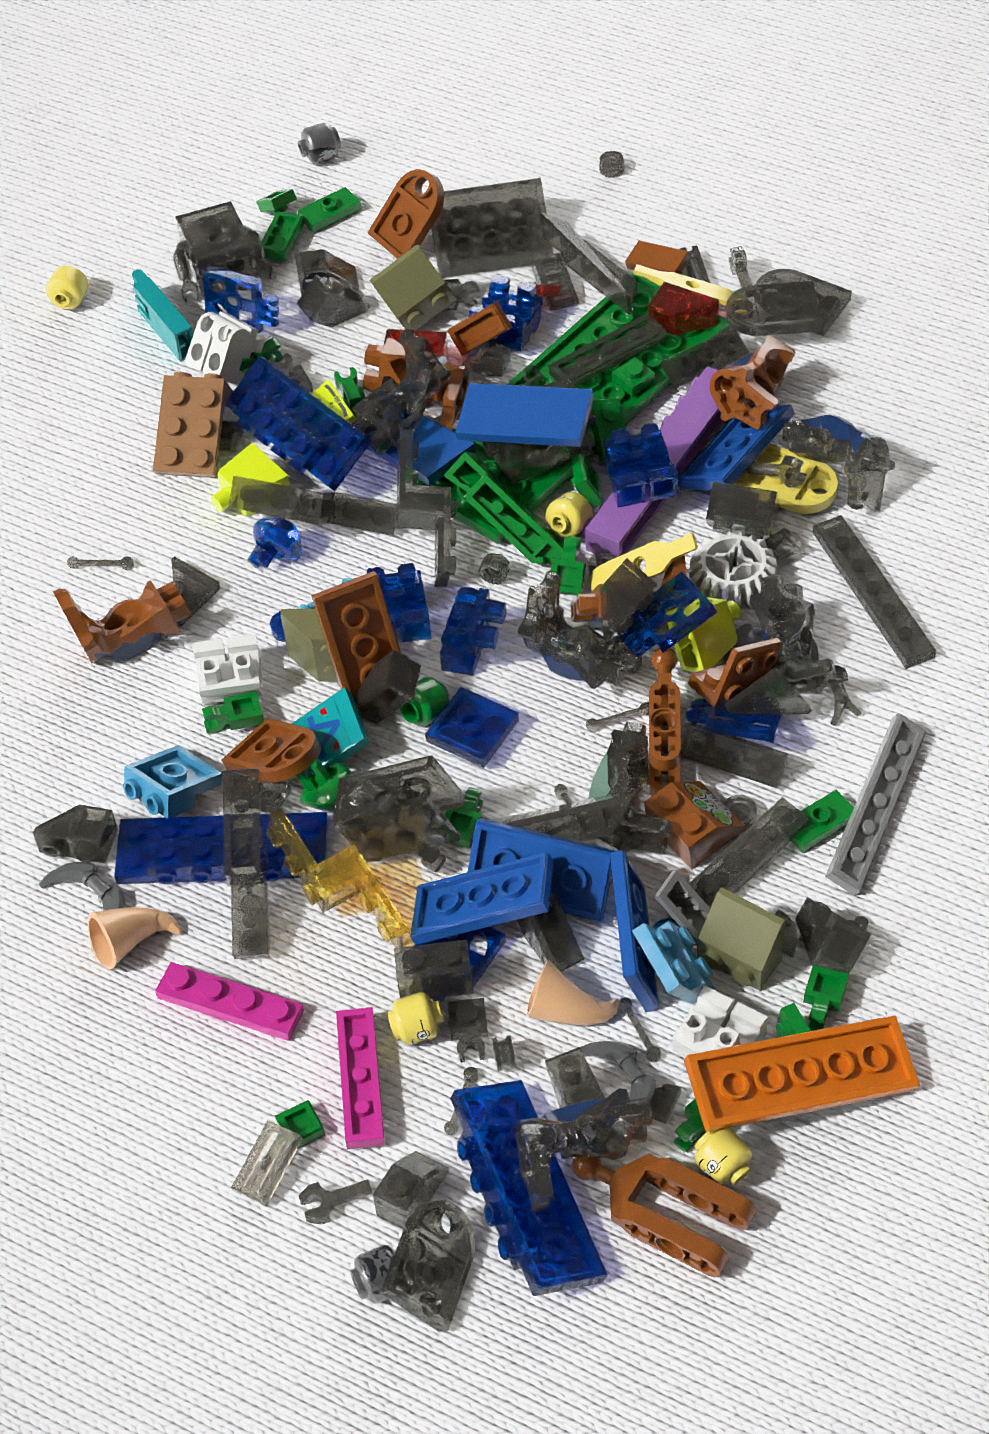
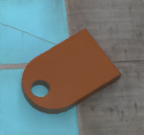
[367,169,444,259]
[221,718,321,783]

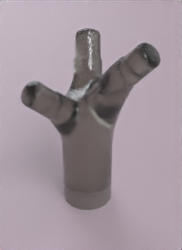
[829,676,862,726]

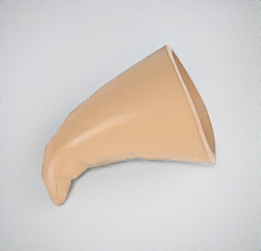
[88,907,182,969]
[526,960,619,1026]

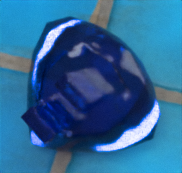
[247,517,302,568]

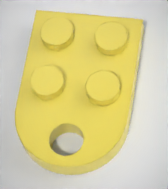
[734,443,838,514]

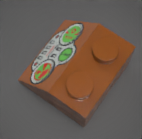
[644,781,746,869]

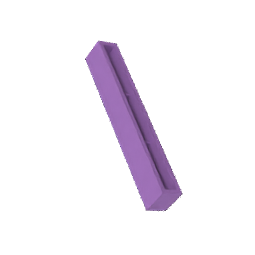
[583,366,724,560]

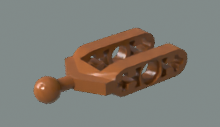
[649,646,681,796]
[571,1149,757,1277]

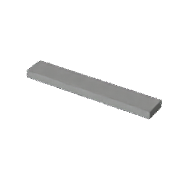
[825,713,926,895]

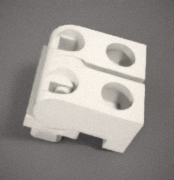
[185,311,265,385]
[193,634,263,704]
[671,985,768,1057]

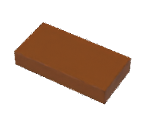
[625,240,690,274]
[447,301,512,356]

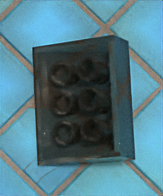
[430,178,555,278]

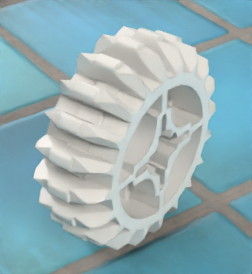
[689,530,777,608]

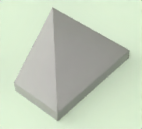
[654,870,710,945]

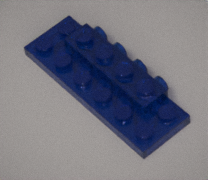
[225,356,373,491]
[114,812,329,885]
[450,1080,608,1296]

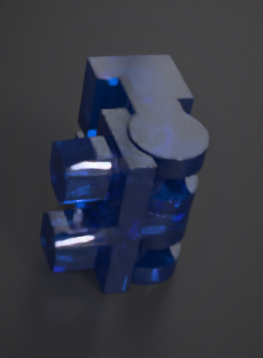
[468,274,543,352]
[604,423,678,508]
[366,563,432,643]
[440,587,507,676]

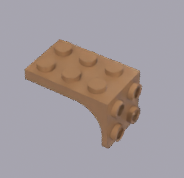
[153,372,236,478]

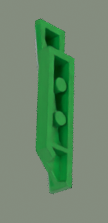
[444,452,578,563]

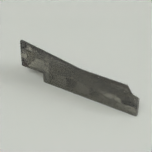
[540,213,637,315]
[490,789,638,842]

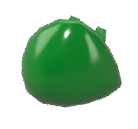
[296,758,355,811]

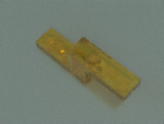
[266,808,411,950]

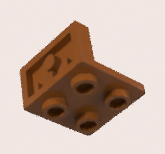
[687,638,782,708]

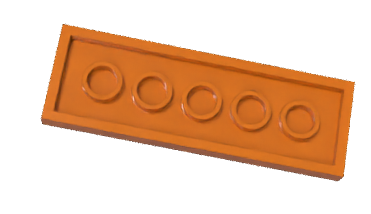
[684,1015,920,1132]

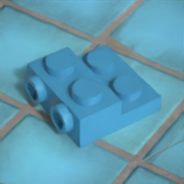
[123,745,222,819]
[632,921,715,1004]

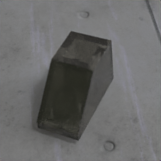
[296,275,370,328]
[600,558,657,641]
[33,804,118,863]
[795,897,872,974]
[545,1047,611,1144]

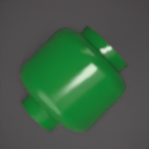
[399,677,449,727]

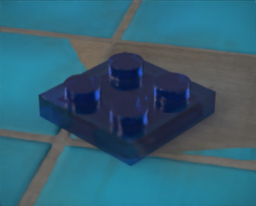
[425,687,519,768]

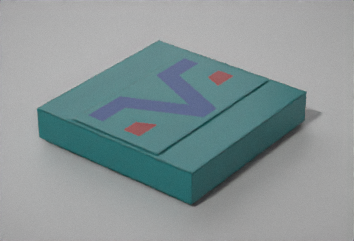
[291,687,370,776]

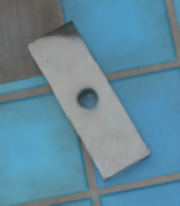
[660,328,750,390]
[681,722,788,788]

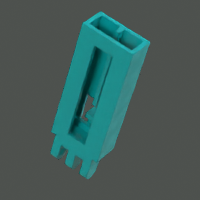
[132,269,193,362]

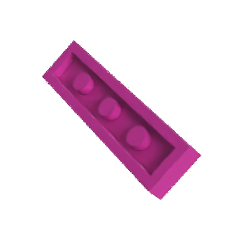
[155,962,304,1041]
[336,1007,385,1150]

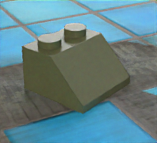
[369,244,457,335]
[281,609,338,683]
[697,887,785,991]

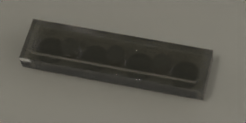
[548,313,666,388]
[689,797,809,908]

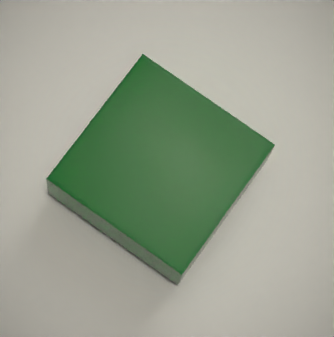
[275,1100,326,1152]

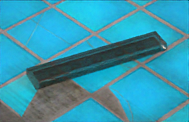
[812,515,936,669]

